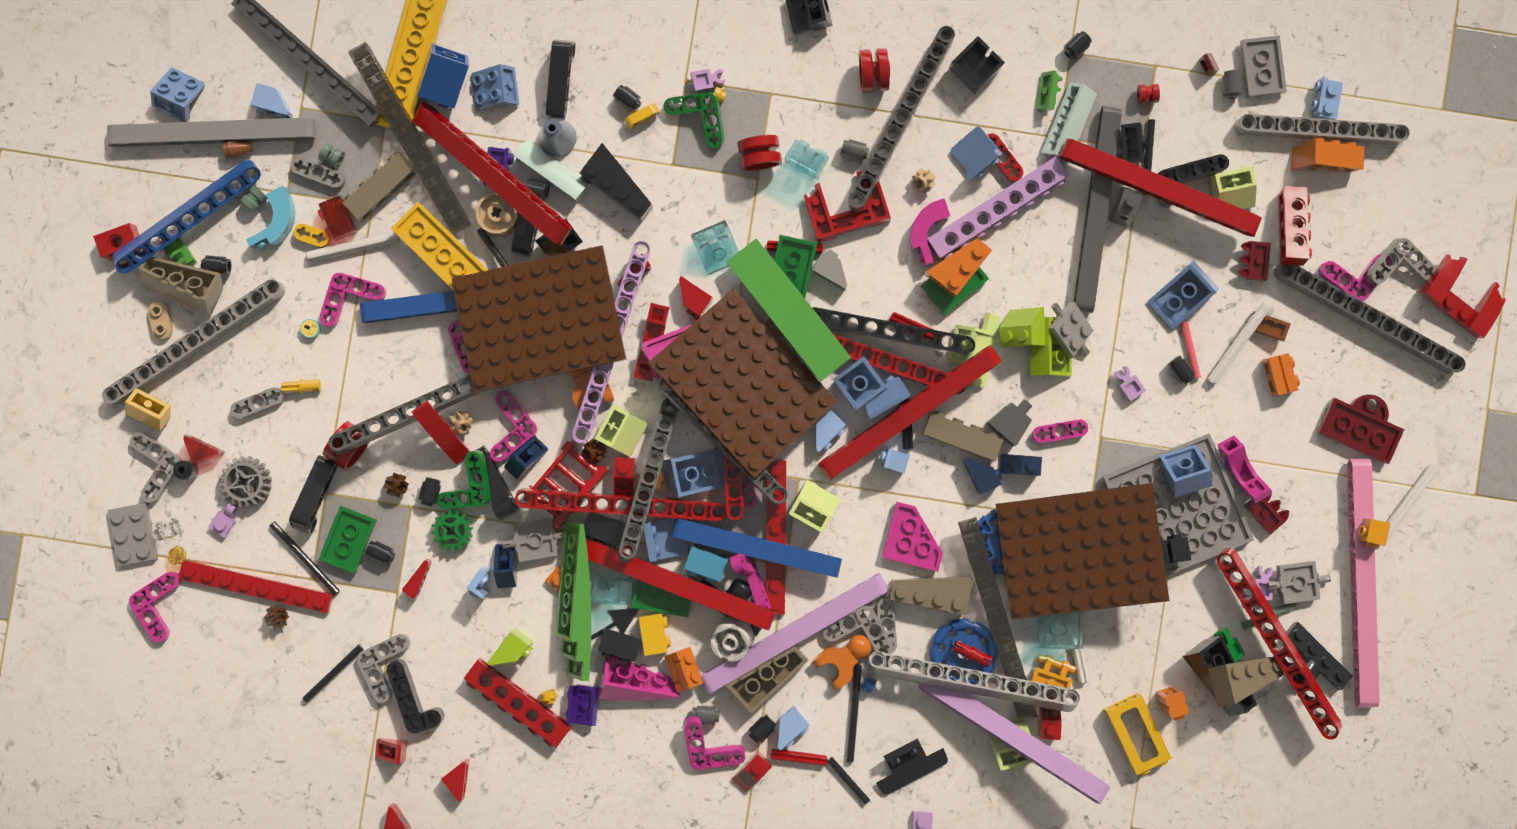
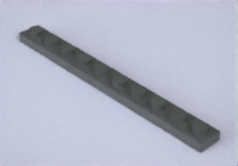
[231,0,384,128]

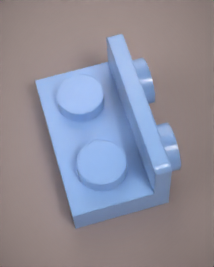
[1311,76,1343,120]
[467,565,491,599]

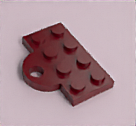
[1317,394,1405,464]

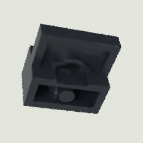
[786,0,833,35]

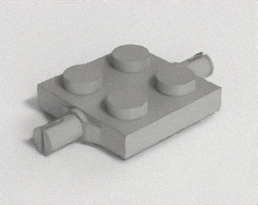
[1049,302,1094,357]
[502,517,564,562]
[1266,561,1331,604]

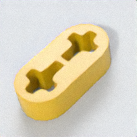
[624,103,660,129]
[293,224,331,248]

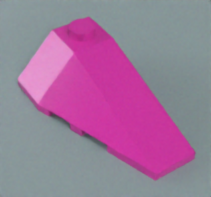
[599,655,680,701]

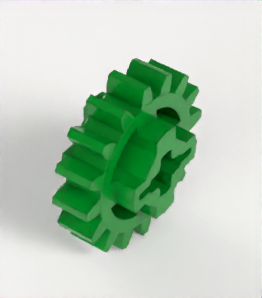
[431,510,474,552]

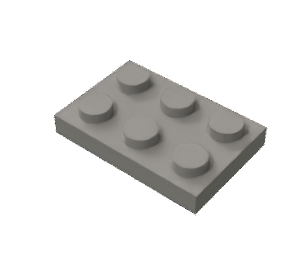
[1240,35,1287,98]
[107,503,158,567]

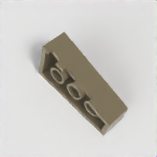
[138,257,223,316]
[888,576,973,615]
[725,645,809,714]
[1208,657,1284,707]

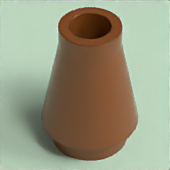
[223,141,253,160]

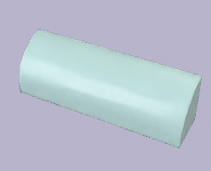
[1041,83,1097,164]
[514,140,591,203]

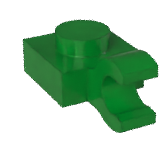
[1214,628,1246,662]

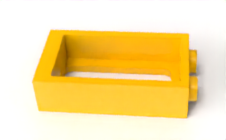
[1103,693,1172,775]

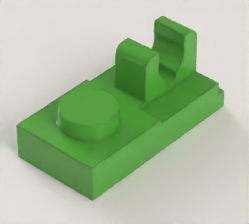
[1036,70,1063,112]
[164,236,197,266]

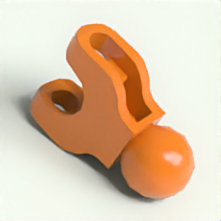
[568,368,614,416]
[812,635,872,690]

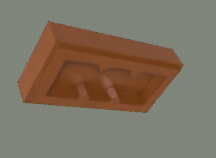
[1251,311,1291,342]

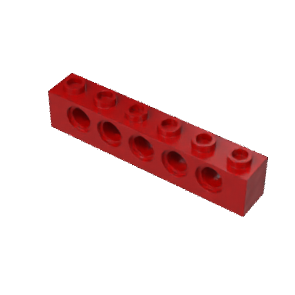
[463,658,572,748]

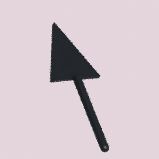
[591,608,639,640]

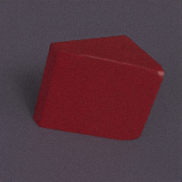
[1199,53,1219,76]

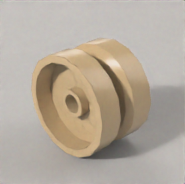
[475,192,519,237]

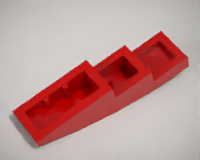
[411,401,471,464]

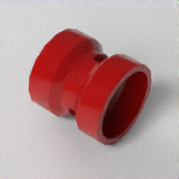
[1137,84,1160,104]

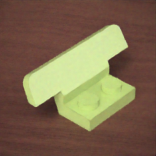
[947,312,1001,388]

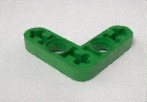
[663,92,724,148]
[437,450,491,509]

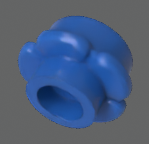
[861,676,877,694]

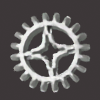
[218,456,272,508]

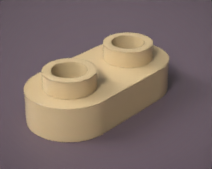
[148,301,173,340]

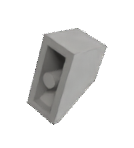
[812,250,847,291]

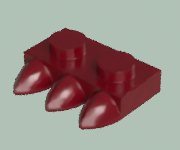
[1238,241,1271,281]
[1243,490,1290,535]

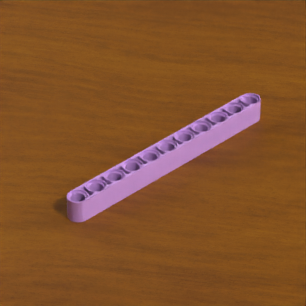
[572,241,650,443]
[701,573,889,694]
[917,672,1110,805]

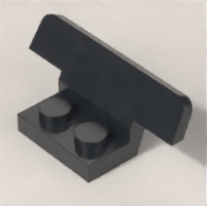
[876,738,948,794]

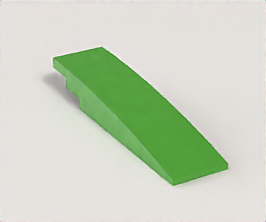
[726,238,851,382]
[556,521,591,681]

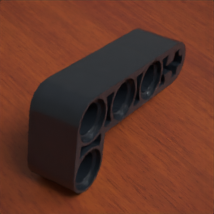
[546,39,576,118]
[1157,154,1229,208]
[511,178,550,257]
[472,445,520,520]
[289,455,338,535]
[387,659,445,734]

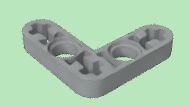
[1367,238,1436,284]
[130,433,182,503]
[823,605,894,654]
[357,633,411,703]

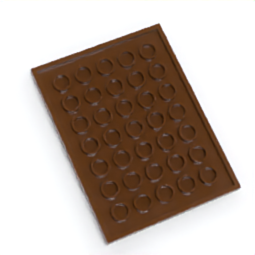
[451,245,627,392]
[648,288,838,479]
[995,483,1170,620]

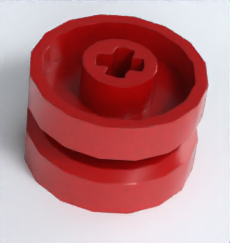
[859,48,890,93]
[737,135,782,171]
[322,421,370,471]

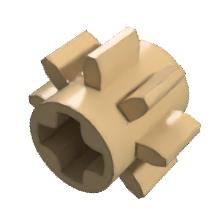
[912,168,936,193]
[448,411,474,434]

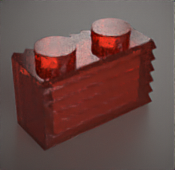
[318,195,357,241]

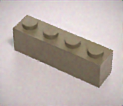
[343,151,419,222]
[921,411,1003,462]

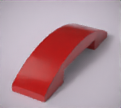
[634,303,670,382]

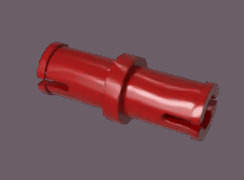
[952,640,992,668]

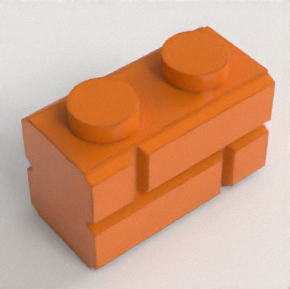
[1262,353,1300,397]
[664,647,703,693]
[1156,686,1189,721]

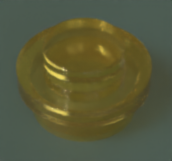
[168,546,186,565]

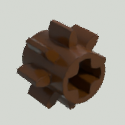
[582,439,606,464]
[384,473,409,498]
[263,604,289,630]

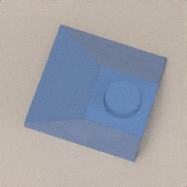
[833,356,887,410]

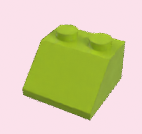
[999,307,1045,348]
[487,628,534,665]

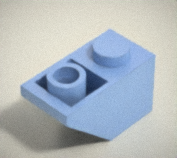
[250,83,293,119]
[815,409,846,452]
[879,448,910,473]
[778,705,810,750]

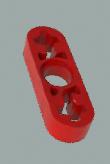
[988,133,1024,183]

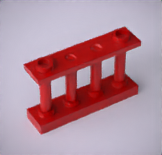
[523,440,609,529]

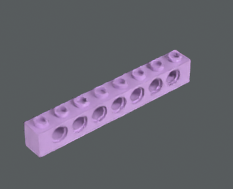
[927,156,1069,260]

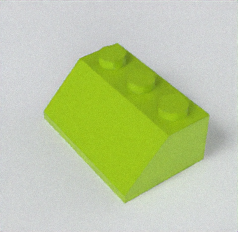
[1029,317,1072,376]

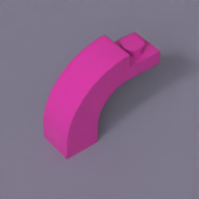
[909,198,950,267]
[1217,436,1272,503]

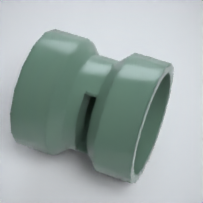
[318,143,345,169]
[240,185,267,212]

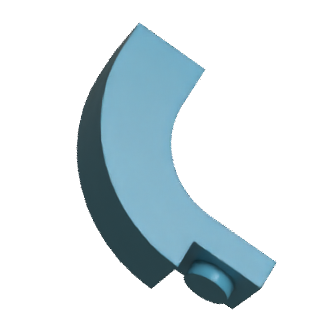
[246,186,296,249]

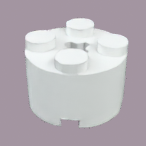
[711,616,753,662]

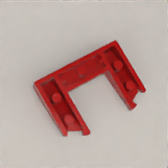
[804,171,891,243]
[1419,254,1506,338]

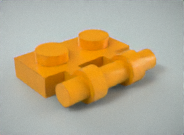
[1030,654,1076,689]

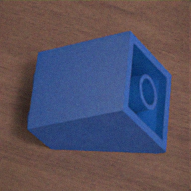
[417,43,469,109]

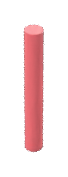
[1180,322,1201,379]

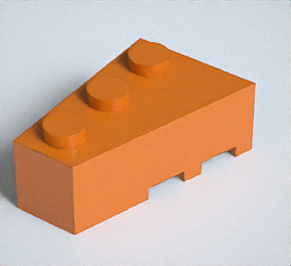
[1291,138,1364,172]
[924,238,992,297]

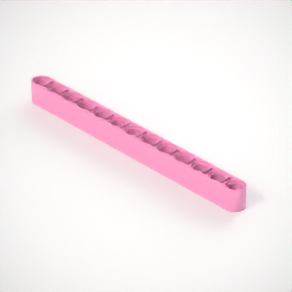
[1347,459,1380,708]

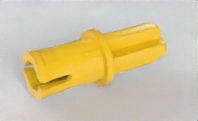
[281,379,321,394]

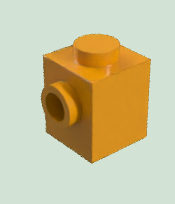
[1359,518,1390,548]

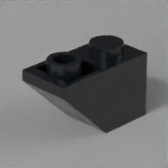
[535,219,583,255]

